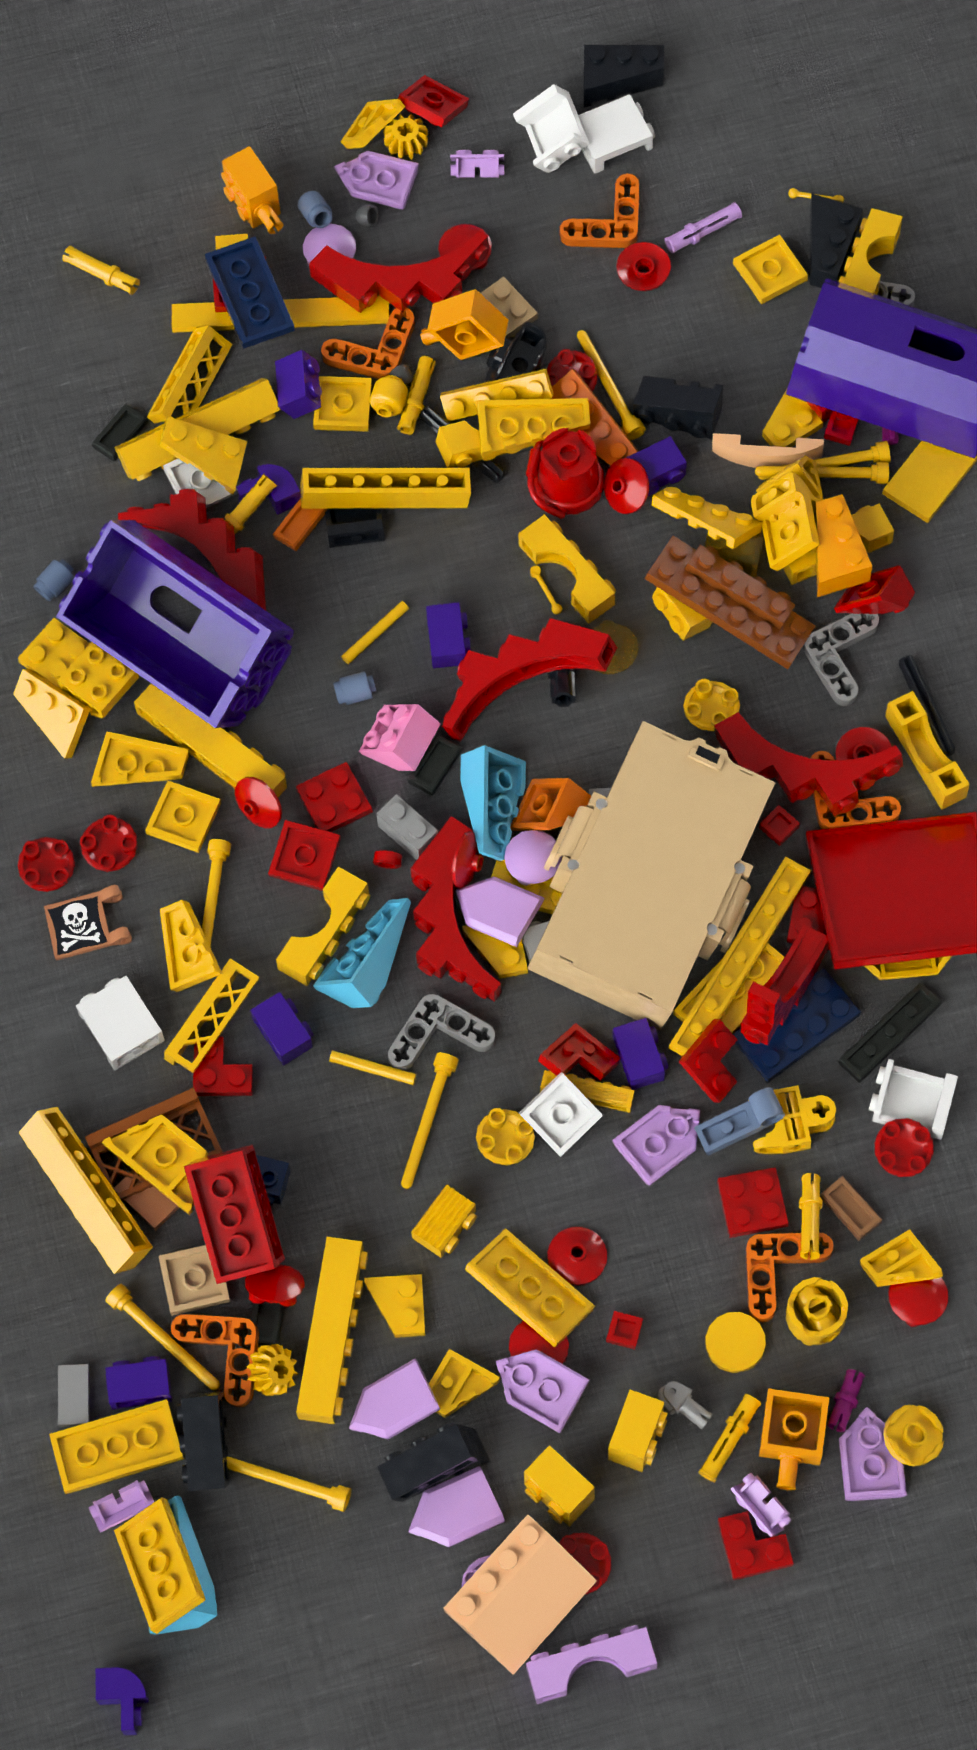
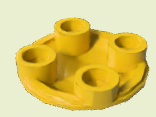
[683,679,740,731]
[476,1108,535,1165]

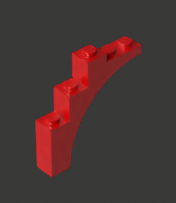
[309,230,489,313]
[118,489,266,610]
[442,618,617,741]
[714,712,903,816]
[410,816,501,1002]
[741,925,829,1046]

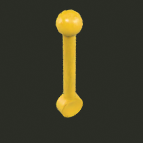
[788,188,844,203]
[530,566,563,614]

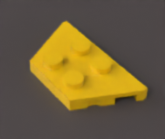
[102,1114,208,1216]

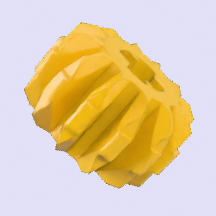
[384,113,428,160]
[246,1344,299,1396]

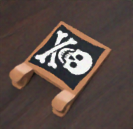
[44,885,132,961]

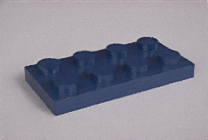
[205,236,295,349]
[733,968,861,1083]

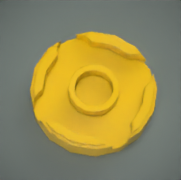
[705,1312,766,1373]
[883,1404,944,1467]

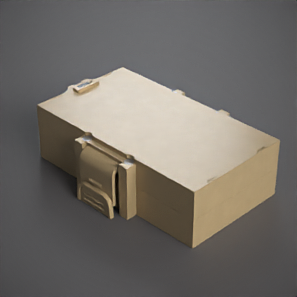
[527,721,776,1031]

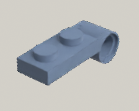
[694,1087,785,1156]

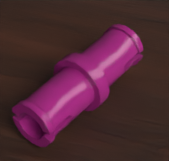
[827,1369,865,1433]

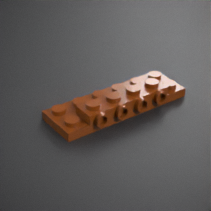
[644,535,816,669]

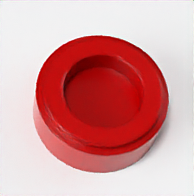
[373,850,403,869]

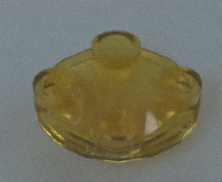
[593,620,638,674]

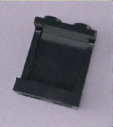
[325,508,385,548]

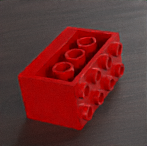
[184,1144,285,1284]

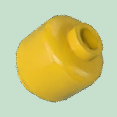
[369,375,409,418]

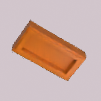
[273,498,327,551]

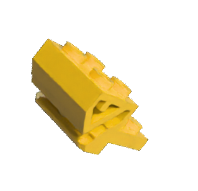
[751,455,824,571]
[18,618,139,718]

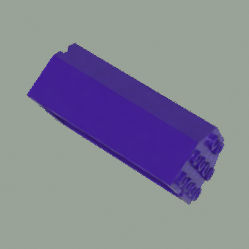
[786,278,977,459]
[56,520,294,728]

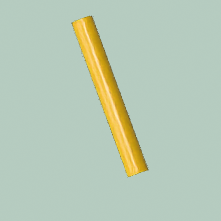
[341,601,409,664]
[329,1050,417,1085]

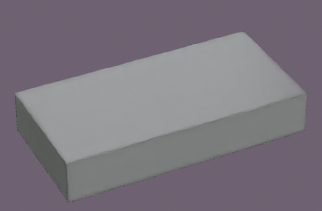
[58,1364,90,1427]

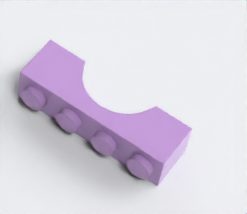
[526,1625,657,1704]

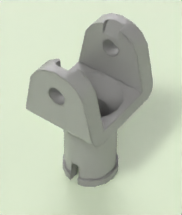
[658,1381,713,1429]

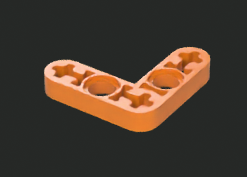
[560,173,639,248]
[321,308,415,379]
[811,751,901,829]
[746,1232,834,1323]
[171,1314,259,1407]

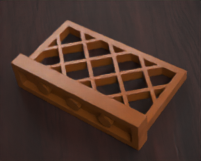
[85,1088,223,1201]

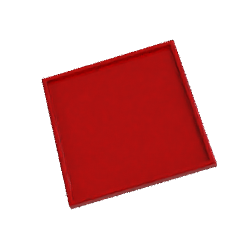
[806,812,977,969]

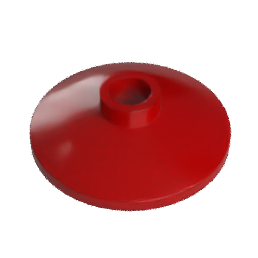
[616,242,671,291]
[604,458,649,514]
[835,727,892,760]
[235,777,282,829]
[452,832,484,889]
[547,1227,607,1286]

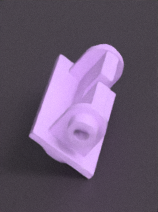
[450,150,504,178]
[731,1473,791,1537]
[88,1480,154,1533]

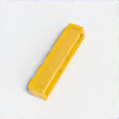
[540,1070,635,1113]

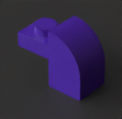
[236,464,301,515]
[95,1667,149,1735]

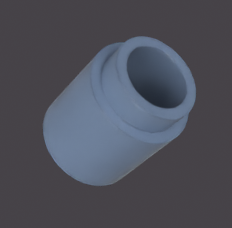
[297,191,332,228]
[33,559,74,601]
[333,671,377,705]

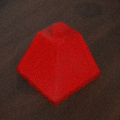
[834,565,916,614]

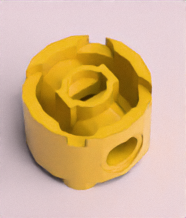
[786,1277,848,1346]

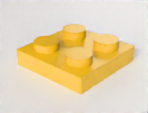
[733,234,808,304]
[313,376,372,432]
[145,781,221,853]

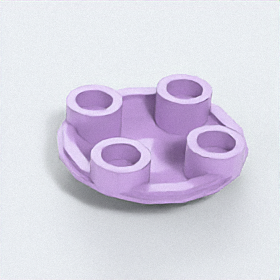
[303,224,356,266]
[504,830,562,886]

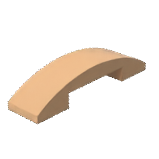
[712,433,824,468]

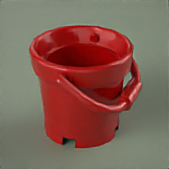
[526,428,604,519]

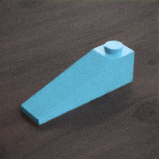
[460,745,526,861]
[313,898,411,1008]
[149,1496,217,1635]

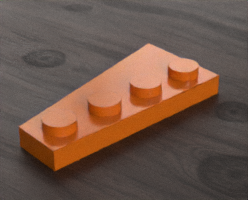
[550,369,639,465]

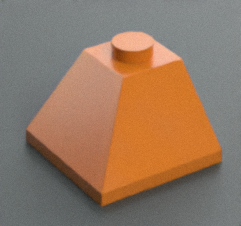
[510,778,591,831]

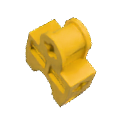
[748,1085,836,1154]

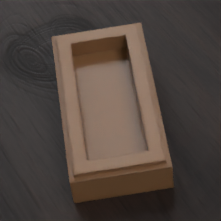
[820,1176,882,1241]

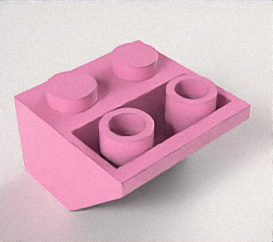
[358,704,441,771]

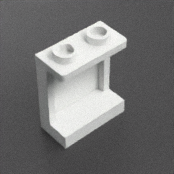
[513,84,589,173]
[578,94,655,174]
[76,976,165,1071]
[869,1059,958,1140]

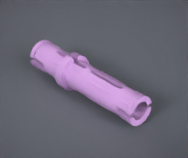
[665,202,742,253]

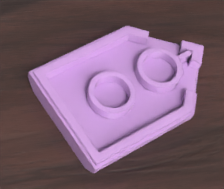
[334,151,419,210]
[455,877,544,947]
[612,1105,700,1186]
[496,1349,589,1433]
[349,1358,440,1440]
[839,1407,907,1501]
[408,1466,505,1547]

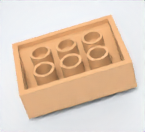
[444,1514,597,1675]

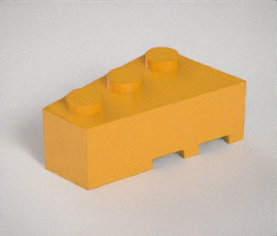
[814,494,872,597]

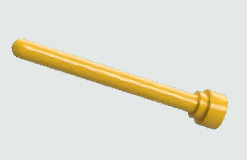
[576,330,646,440]
[758,441,891,480]
[755,462,889,484]
[202,839,232,947]
[401,1052,459,1189]
[105,1283,220,1391]
[227,1456,352,1512]

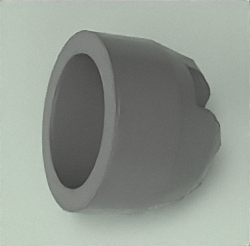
[356,205,379,227]
[389,364,413,387]

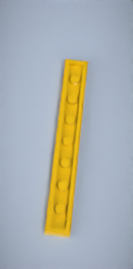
[172,296,389,333]
[669,856,811,1056]

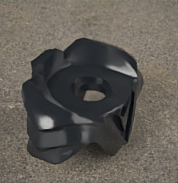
[486,322,547,382]

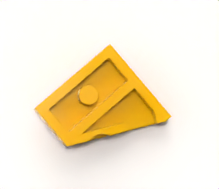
[340,99,405,149]
[762,389,823,447]
[462,925,528,979]
[860,1229,943,1287]
[364,1274,425,1338]
[429,1349,500,1418]

